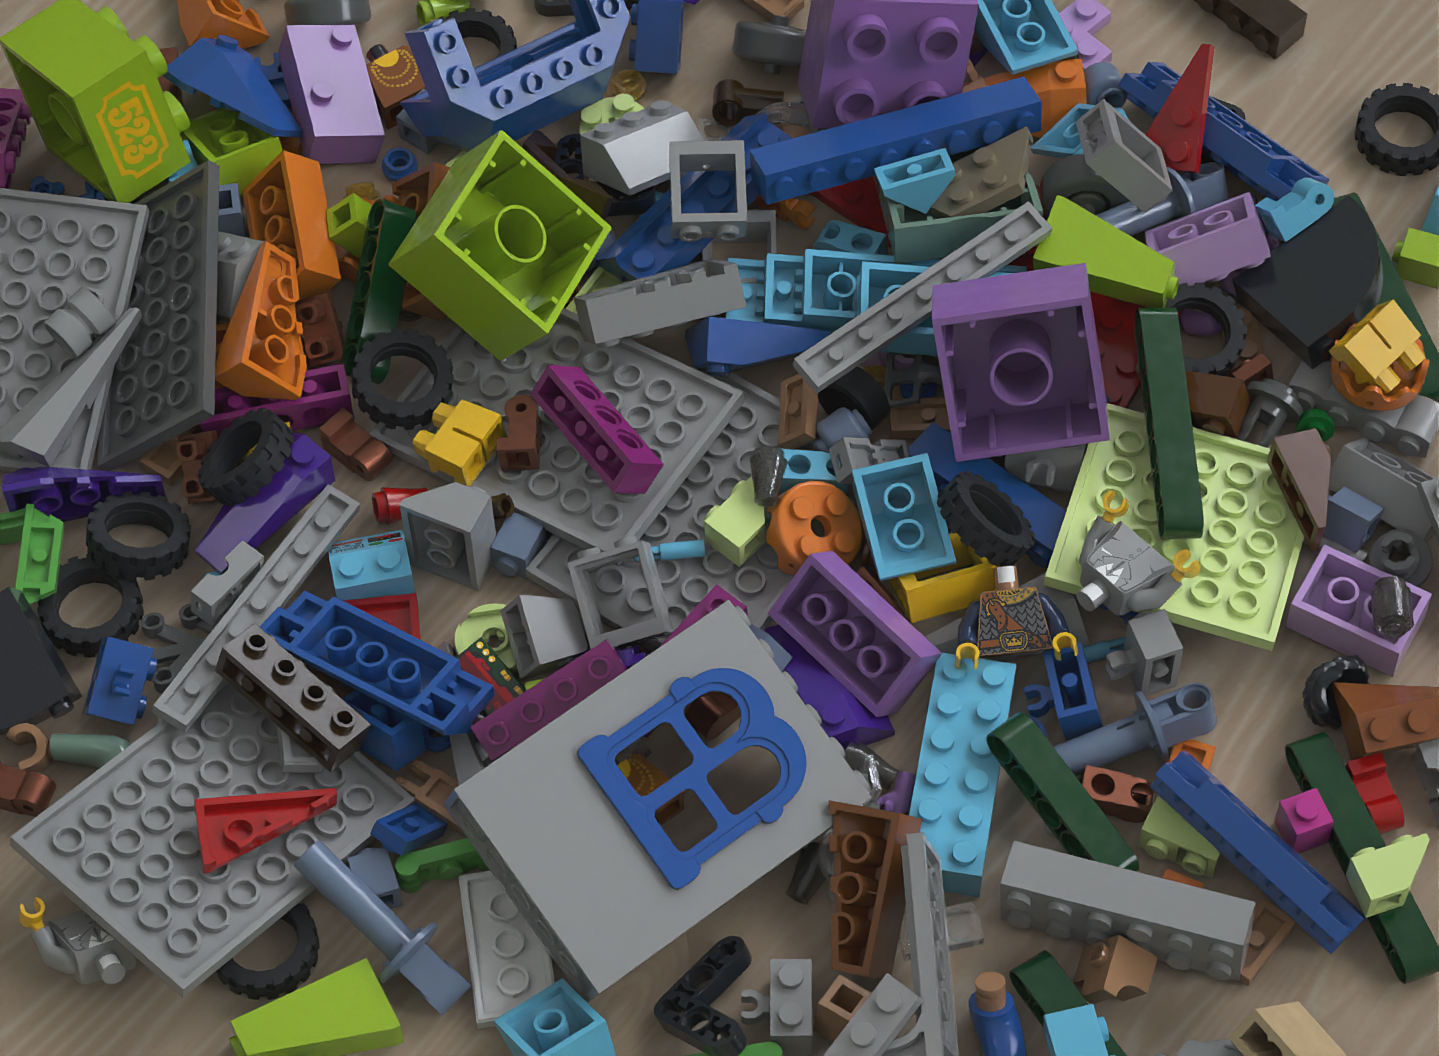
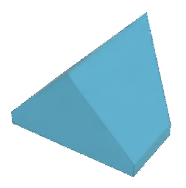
[874,148,956,214]

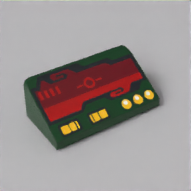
[455,637,526,715]

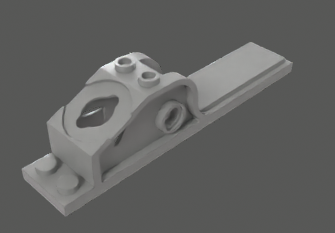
[882,832,959,1056]

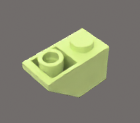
[704,472,765,567]
[1138,795,1220,879]
[1346,833,1430,918]

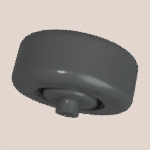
[284,0,372,25]
[732,15,806,74]
[1040,154,1130,220]

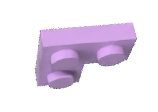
[1059,0,1112,70]

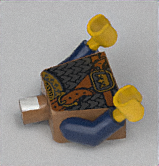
[955,566,1078,670]

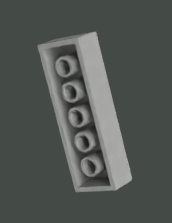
[1000,841,1255,981]

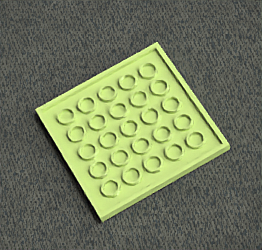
[1043,403,1304,651]

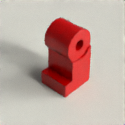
[1346,752,1405,834]

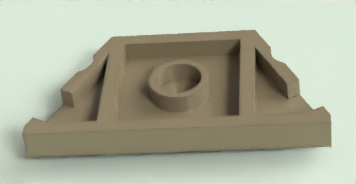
[927,126,1033,218]

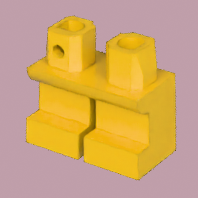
[1329,299,1425,394]
[412,399,506,486]

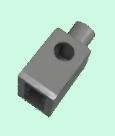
[500,595,589,679]

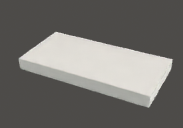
[458,871,555,1029]

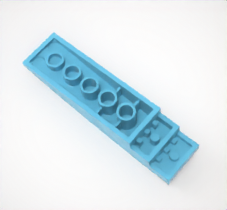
[725,249,1027,331]

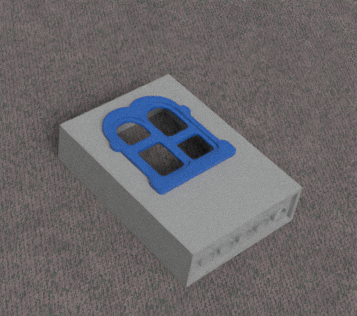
[443,600,872,1003]

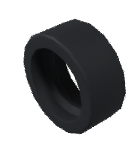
[818,366,890,430]

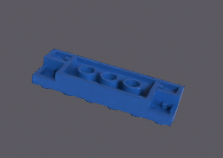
[1118,62,1330,201]
[596,113,793,282]
[260,591,495,735]
[1149,751,1366,954]

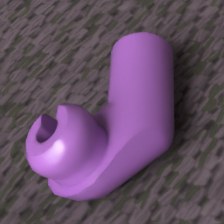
[1179,309,1222,336]
[872,771,916,814]

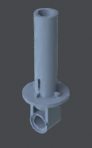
[1096,162,1229,236]
[1053,683,1217,776]
[294,840,472,1015]

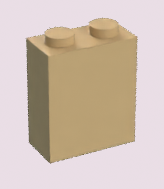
[1228,1001,1347,1056]

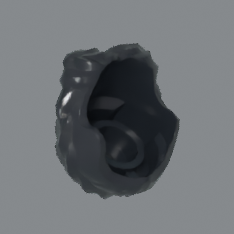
[1302,655,1370,729]

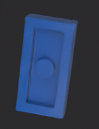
[370,803,448,856]

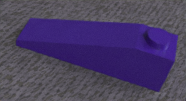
[195,433,336,575]
[2,466,166,522]
[763,624,895,753]

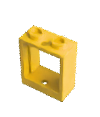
[888,533,1001,623]

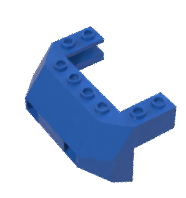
[400,0,630,152]

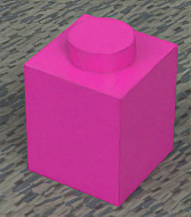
[1274,788,1334,854]

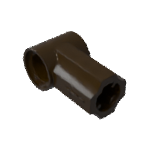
[712,79,784,126]

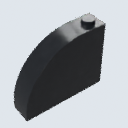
[1232,195,1383,369]
[0,587,83,735]

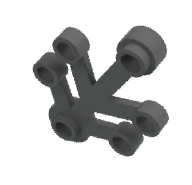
[141,604,219,693]

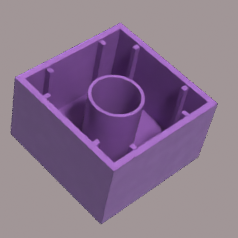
[798,0,979,128]
[932,263,1110,462]

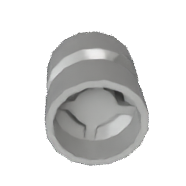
[43,287,116,358]

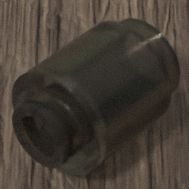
[1371,576,1414,638]

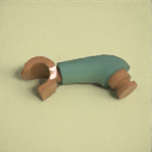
[6,723,132,773]

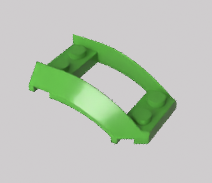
[0,504,64,605]

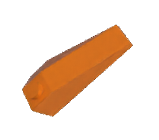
[177,0,270,49]
[963,59,1087,138]
[215,241,307,400]

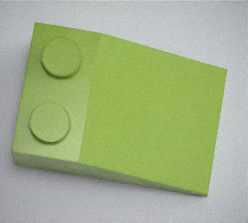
[180,108,283,198]

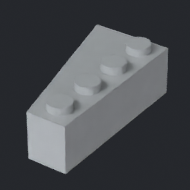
[573,258,747,348]

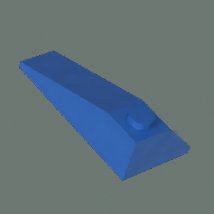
[162,35,303,138]
[685,317,835,376]

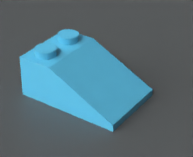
[974,0,1078,75]
[852,453,956,581]

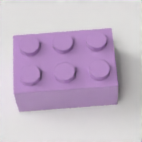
[1145,192,1271,286]
[1286,544,1432,677]

